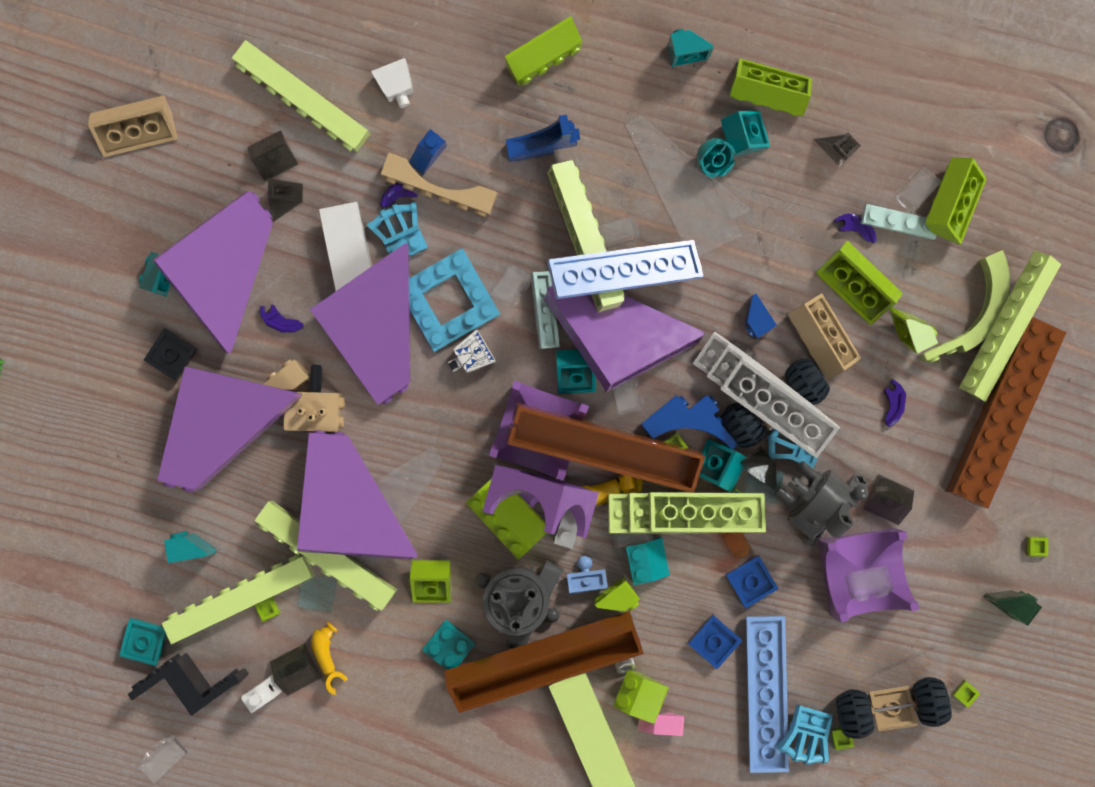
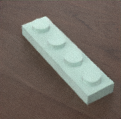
[860,204,936,240]
[531,271,560,349]

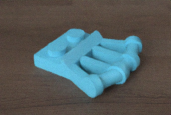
[366,202,428,256]
[766,428,818,468]
[777,704,833,765]

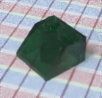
[983,590,1042,626]

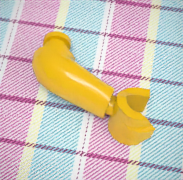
[582,474,644,507]
[311,622,348,695]

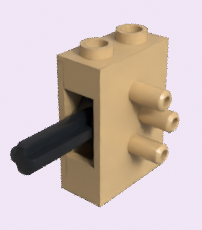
[284,365,345,432]

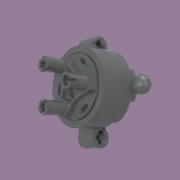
[774,460,868,546]
[475,560,564,649]

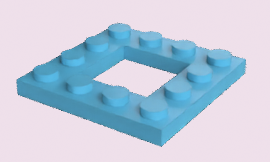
[410,248,500,352]

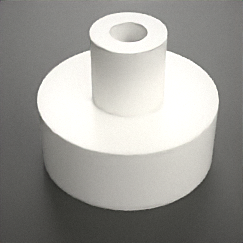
[615,658,635,674]

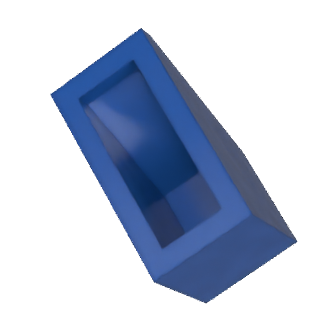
[409,129,447,175]
[745,293,777,339]

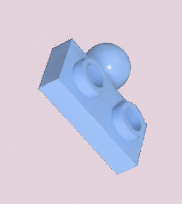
[567,556,608,595]

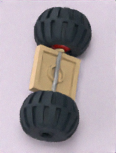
[722,359,830,448]
[836,677,952,739]

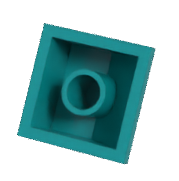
[667,29,714,67]
[721,111,771,156]
[139,252,171,297]
[556,349,596,394]
[699,439,748,493]
[164,531,217,563]
[625,537,670,585]

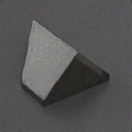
[814,132,861,166]
[268,179,303,222]
[740,446,777,490]

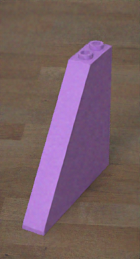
[152,191,273,354]
[310,243,411,405]
[544,285,705,392]
[157,367,302,492]
[297,430,417,560]

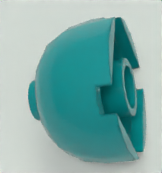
[696,138,736,178]

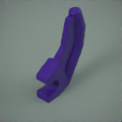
[380,183,418,207]
[834,213,877,243]
[260,305,304,333]
[884,379,906,427]

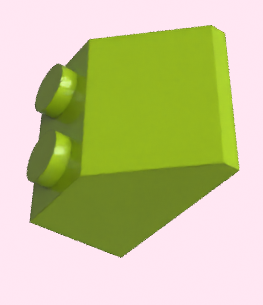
[889,307,938,354]
[410,560,451,603]
[593,576,640,612]
[613,670,669,724]

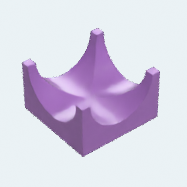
[489,381,589,481]
[482,465,599,538]
[818,528,919,622]

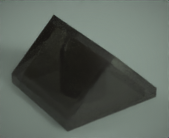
[247,130,299,181]
[863,474,914,525]
[270,643,322,696]

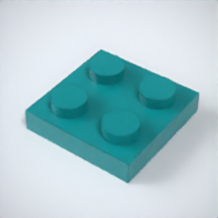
[119,618,167,666]
[422,619,476,670]

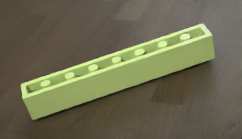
[232,40,371,153]
[547,160,624,312]
[959,250,1061,402]
[255,501,398,611]
[161,554,315,644]

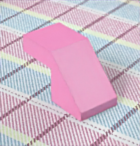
[638,712,684,736]

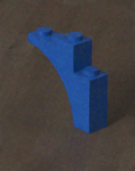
[506,115,580,162]
[640,395,738,449]

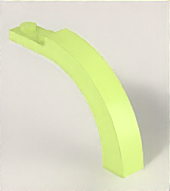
[919,250,1010,363]

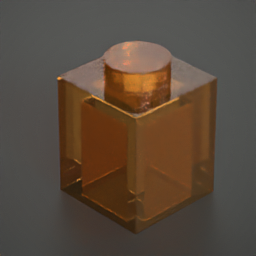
[721,533,752,559]

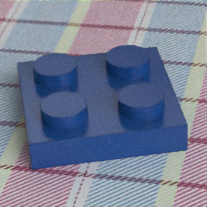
[725,555,779,608]
[688,614,742,669]

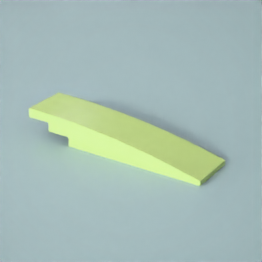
[608,492,766,534]
[549,673,635,787]

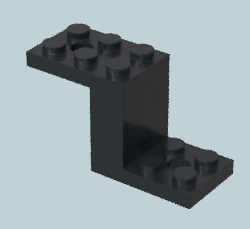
[127,653,249,716]

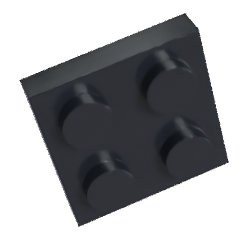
[144,328,198,381]

